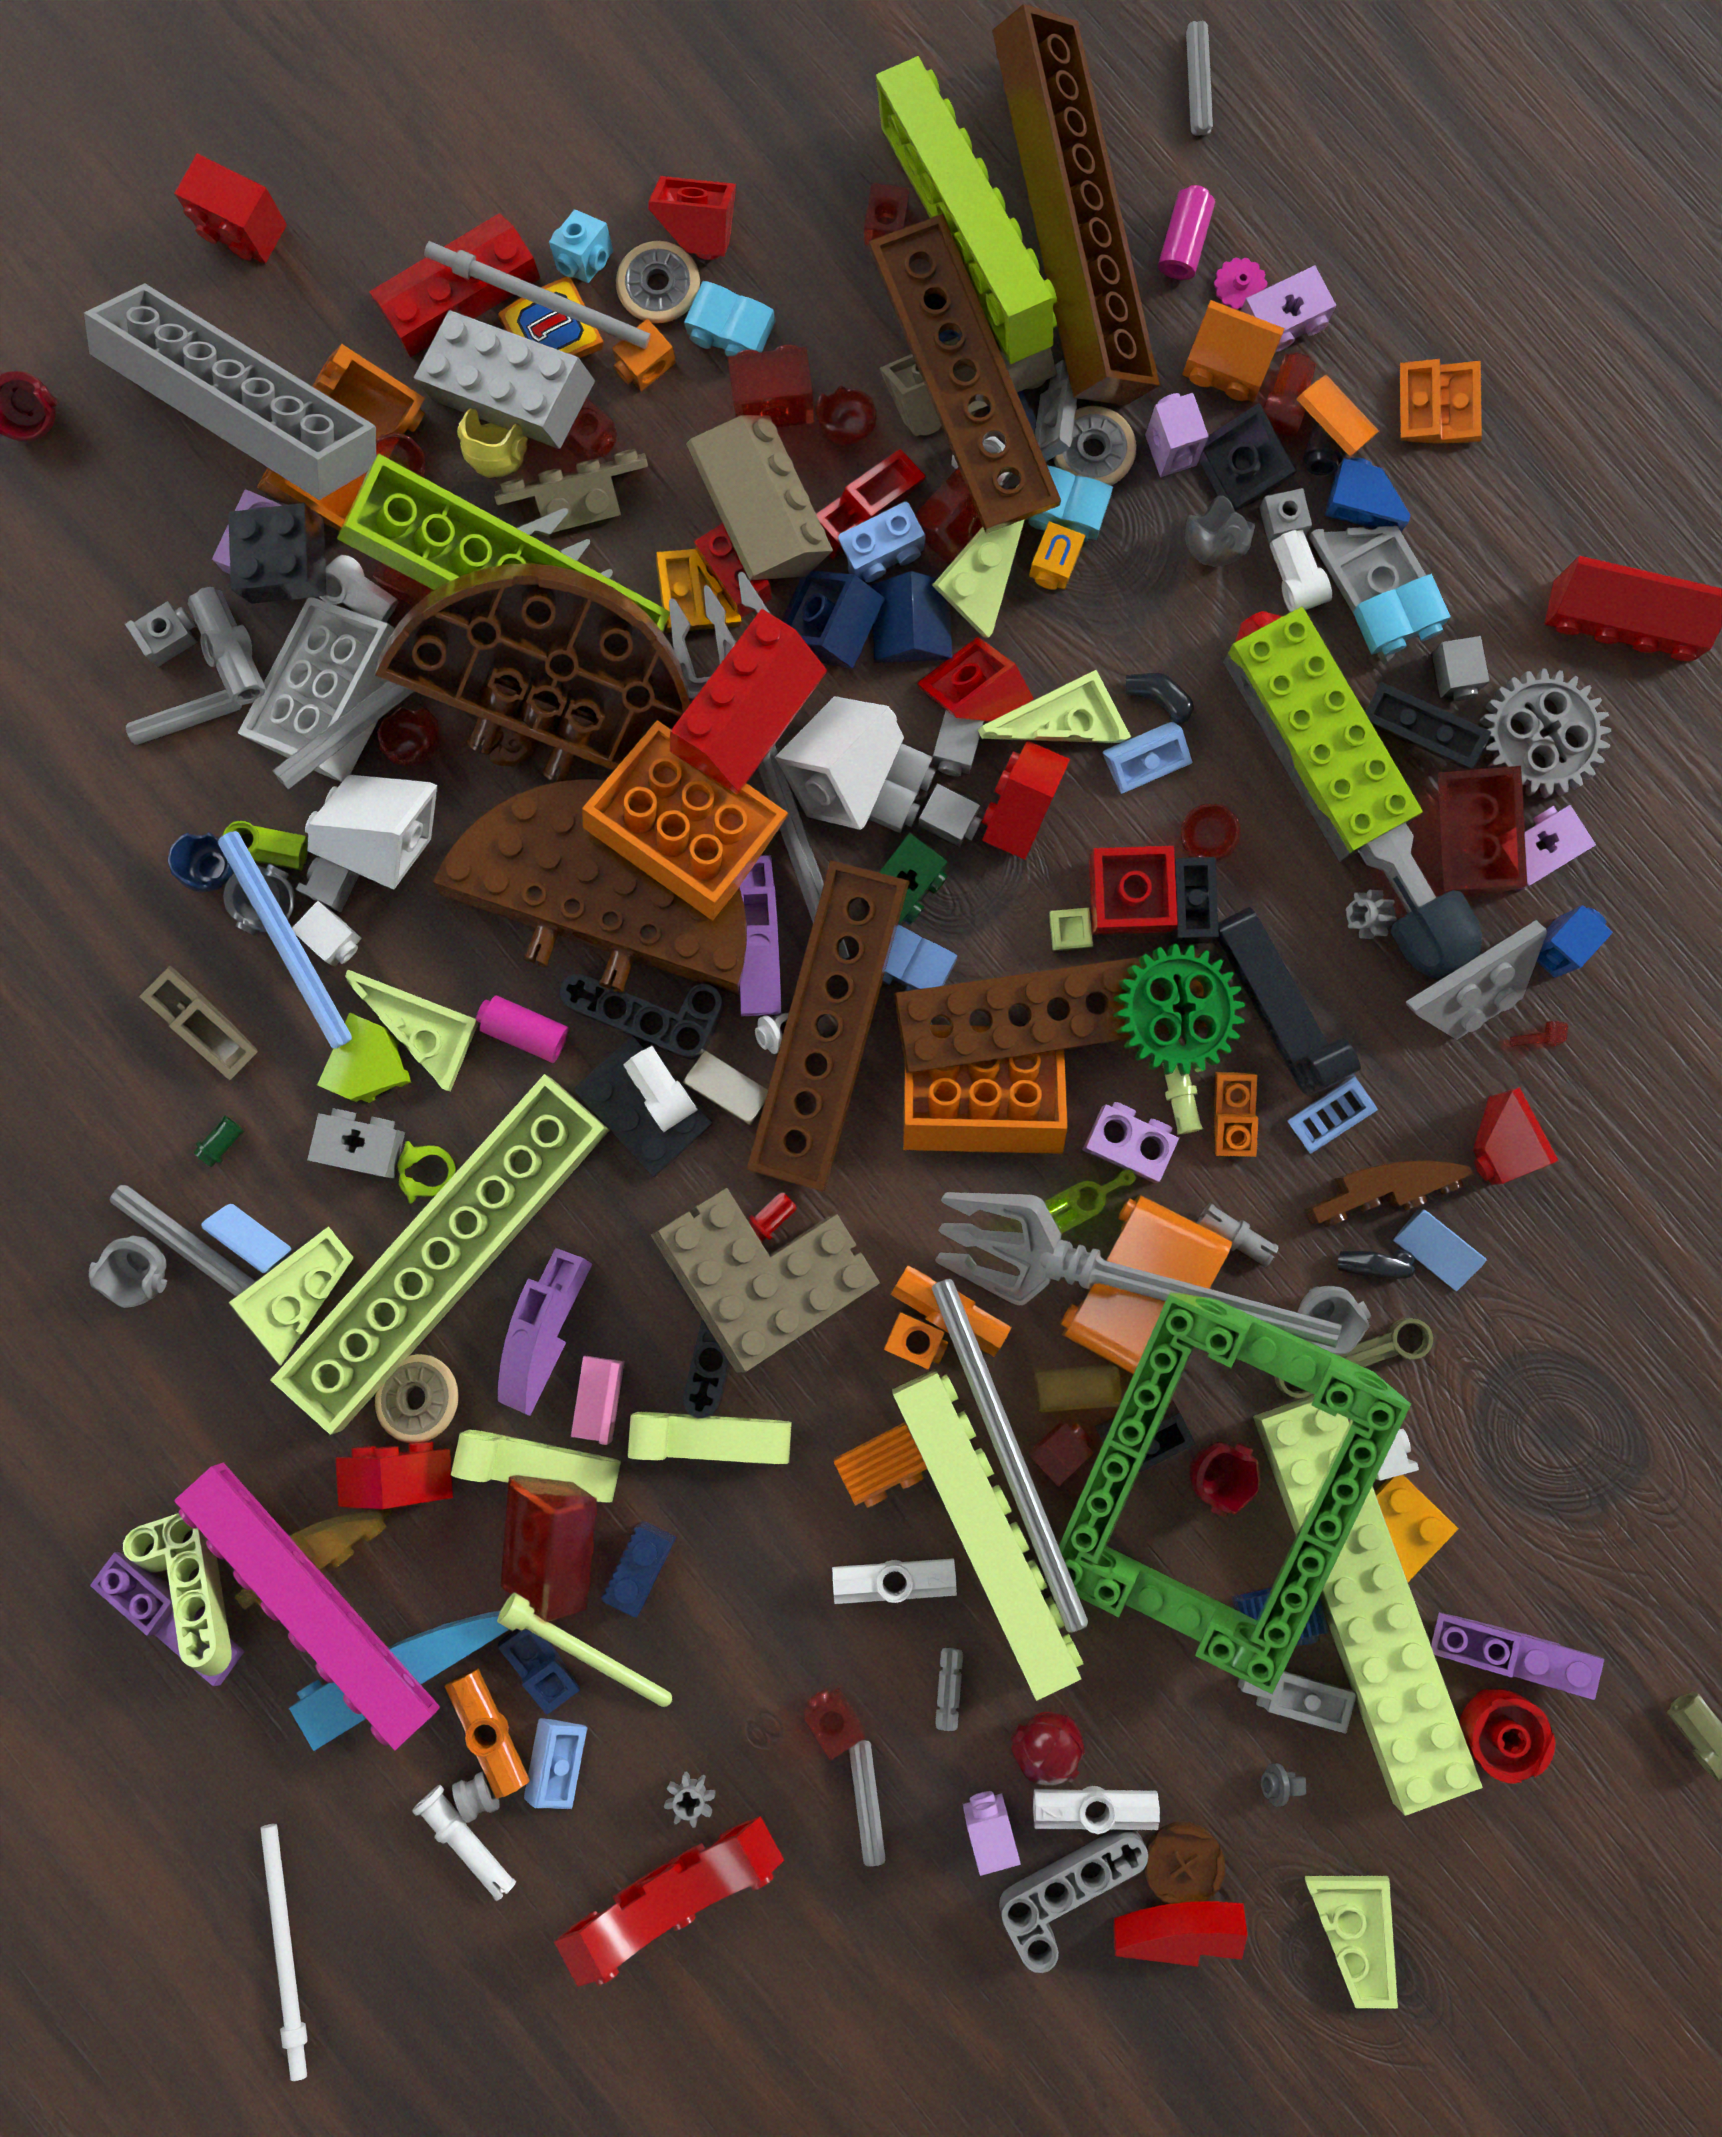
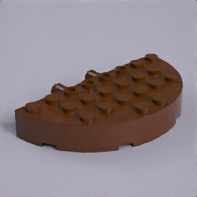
[375,563,691,782]
[433,779,747,996]

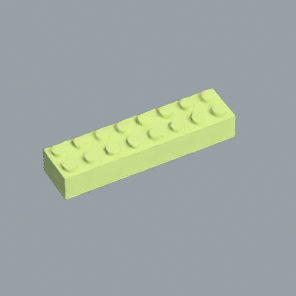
[892,1369,1083,1701]

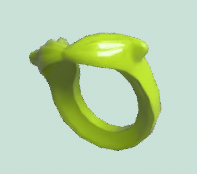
[398,1141,456,1203]

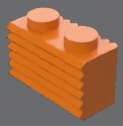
[833,1422,928,1508]

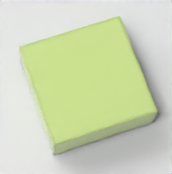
[1049,907,1093,952]

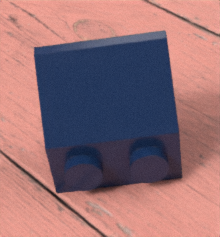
[781,571,885,668]

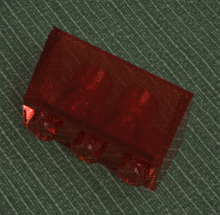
[1438,766,1528,897]
[500,1475,597,1622]

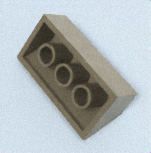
[880,333,1057,436]
[686,415,833,580]

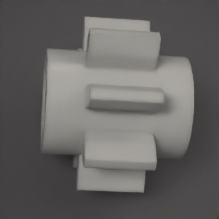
[1346,889,1397,939]
[664,1771,716,1828]

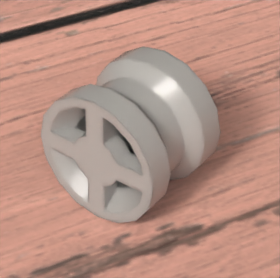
[452,1771,499,1823]

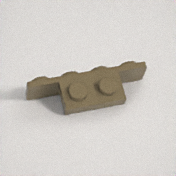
[495,449,648,532]

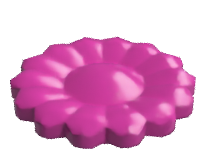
[1214,258,1268,310]

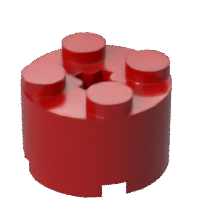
[1459,1689,1556,1784]

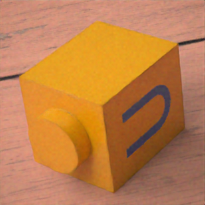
[1029,521,1086,590]

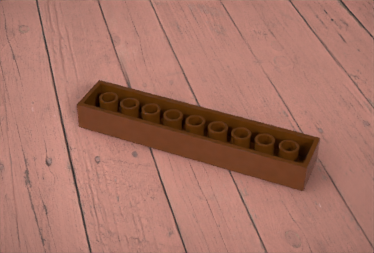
[992,4,1160,405]

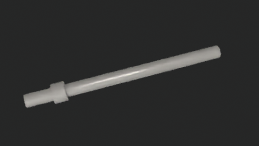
[424,241,651,349]

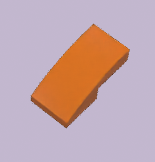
[1214,1072,1258,1157]

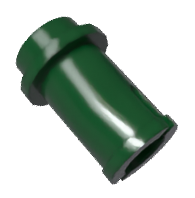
[193,1115,245,1167]

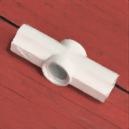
[832,1558,957,1604]
[1033,1786,1160,1834]

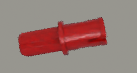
[749,1193,797,1243]

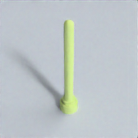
[497,1593,672,1707]

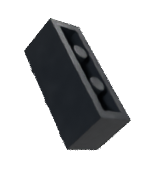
[1365,682,1492,772]

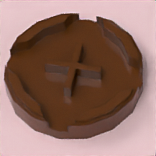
[1143,1822,1225,1904]

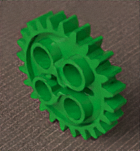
[1113,944,1245,1076]

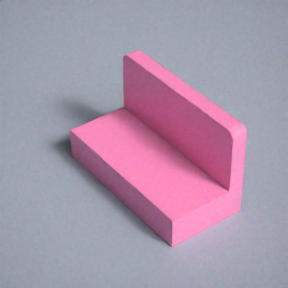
[571,1356,625,1445]

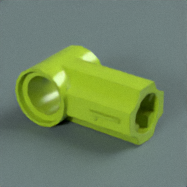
[223,821,308,871]

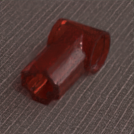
[1263,353,1316,438]

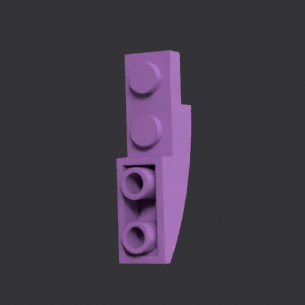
[739,855,781,1016]
[498,1248,592,1416]
[90,1552,245,1686]
[1431,1612,1604,1700]

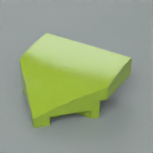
[317,1013,411,1103]

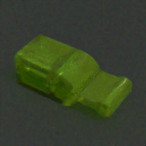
[1044,1170,1136,1234]

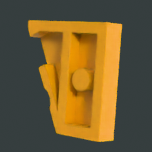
[655,549,741,633]
[1375,1475,1459,1582]

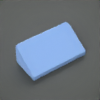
[1103,722,1193,794]
[201,1204,292,1273]
[1393,1209,1487,1291]
[524,1718,587,1809]

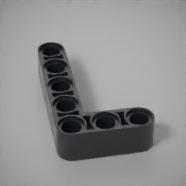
[1217,907,1361,1096]

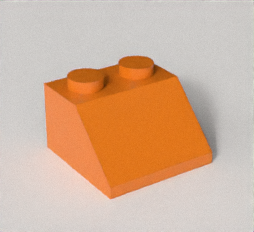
[1182,300,1285,402]

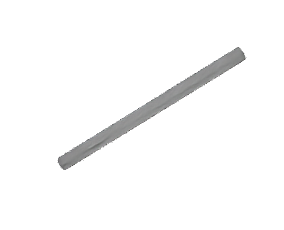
[932,1279,1088,1632]

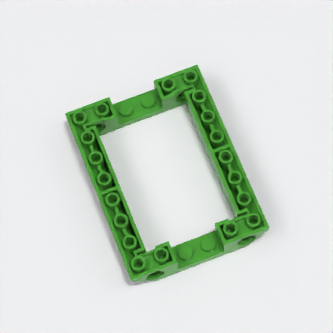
[1044,1292,1411,1695]

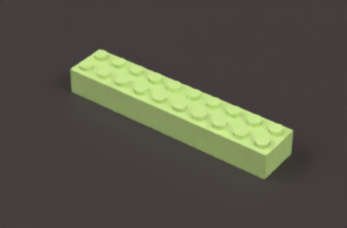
[270,1074,610,1435]
[1253,1395,1483,1816]

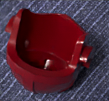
[0,371,58,442]
[1189,1442,1260,1517]
[1010,1712,1085,1785]

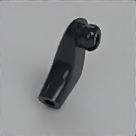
[1126,673,1194,724]
[1337,1250,1415,1279]

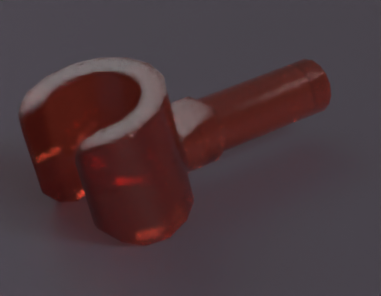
[1510,1021,1569,1047]

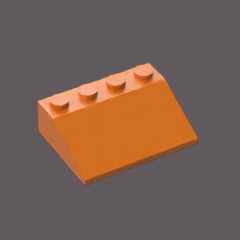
[582,720,788,921]
[903,1025,1067,1154]

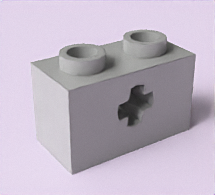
[307,1108,405,1178]

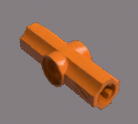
[890,1265,1012,1357]
[445,1668,530,1799]

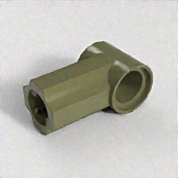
[1666,1691,1722,1781]

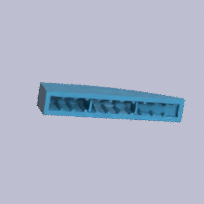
[289,1610,509,1751]

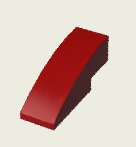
[816,449,926,560]
[1113,1901,1248,1967]

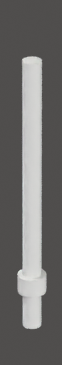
[260,1824,307,2081]

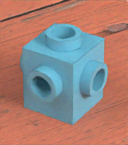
[549,209,613,283]

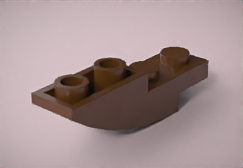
[1305,1161,1473,1228]

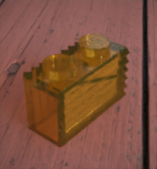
[1034,1363,1122,1412]

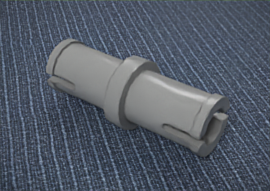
[1197,1203,1278,1267]

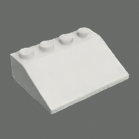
[238,597,395,782]

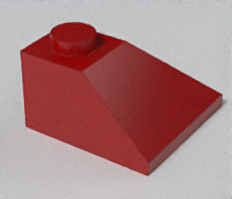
[648,176,736,260]
[917,637,1034,721]
[1473,1087,1558,1185]

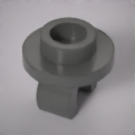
[1261,1763,1306,1807]

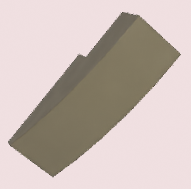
[139,966,258,1080]

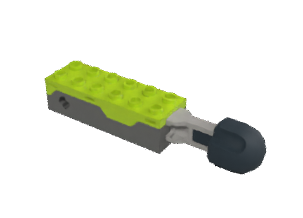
[1223,606,1482,979]

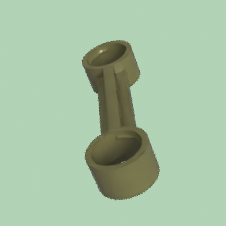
[1274,1318,1433,1398]

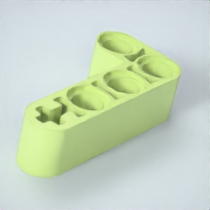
[628,1412,792,1464]
[451,1430,621,1503]
[123,1513,232,1676]

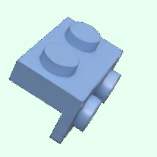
[838,502,925,583]

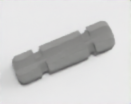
[936,1648,963,1731]

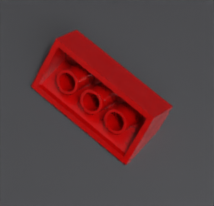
[369,213,541,357]
[1544,556,1722,661]
[670,609,827,795]

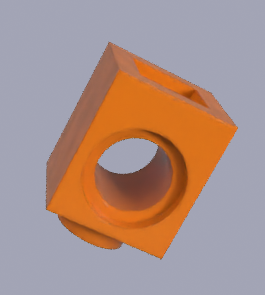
[612,318,676,392]
[884,1312,948,1370]

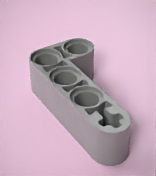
[999,1830,1148,1973]

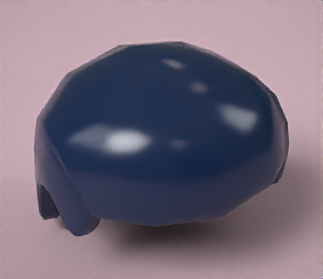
[167,832,234,892]

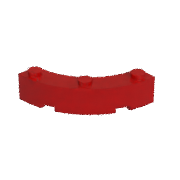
[554,1816,784,1987]

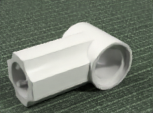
[1269,530,1332,612]
[320,555,398,623]
[623,1046,697,1132]

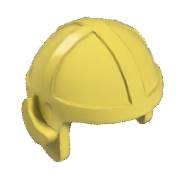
[457,408,528,478]

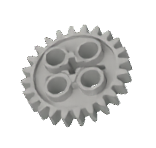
[1480,669,1611,798]

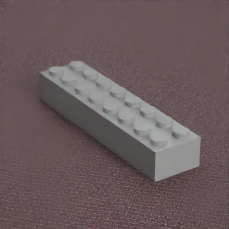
[84,283,376,500]

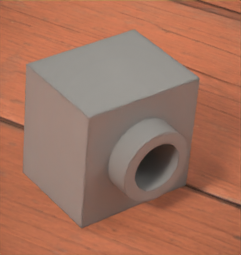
[1259,488,1312,544]

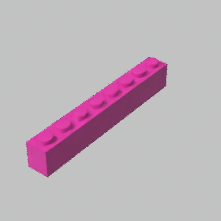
[174,1462,440,1751]

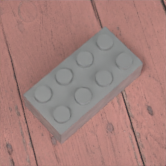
[414,310,595,449]

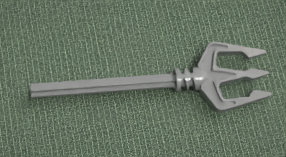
[272,508,613,790]
[669,572,850,959]
[935,1192,1342,1348]

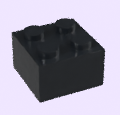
[228,503,327,604]

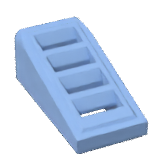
[1287,1075,1378,1154]

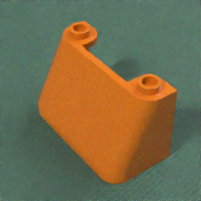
[257,344,425,531]
[1060,1195,1232,1375]

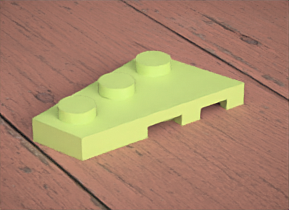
[229,1226,353,1366]
[1305,1876,1398,2008]

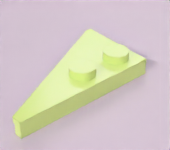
[932,485,1025,638]
[978,670,1131,743]
[345,970,479,1092]

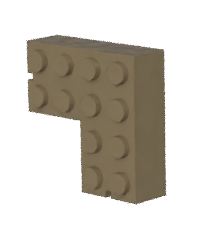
[651,1188,880,1373]

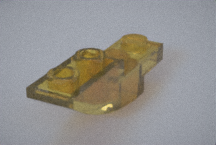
[235,1508,392,1610]

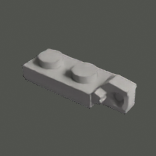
[1035,360,1077,462]
[1237,1671,1357,1733]

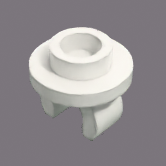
[755,1013,789,1054]

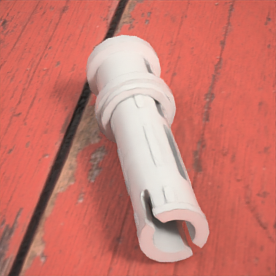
[412,1785,516,1901]

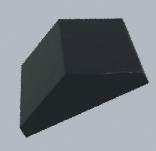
[1199,403,1297,511]

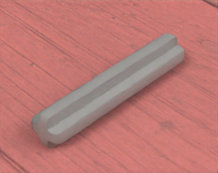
[1186,21,1213,136]
[126,689,242,745]
[849,1740,885,1866]

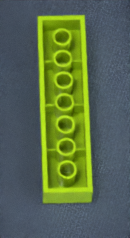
[876,56,1057,365]
[337,453,670,631]

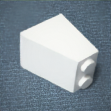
[775,696,904,830]
[305,775,437,889]

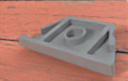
[1309,526,1426,665]
[1406,920,1547,1040]

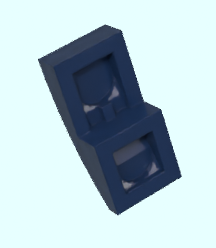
[498,1628,580,1715]

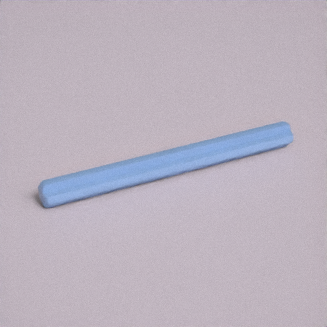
[218,831,352,1049]

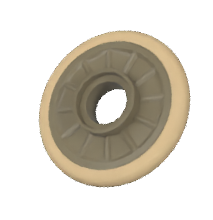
[375,1354,458,1443]

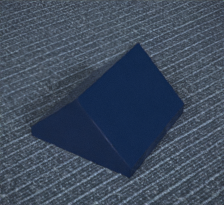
[872,571,952,663]

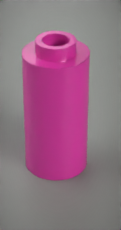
[1158,185,1215,280]
[476,995,569,1063]

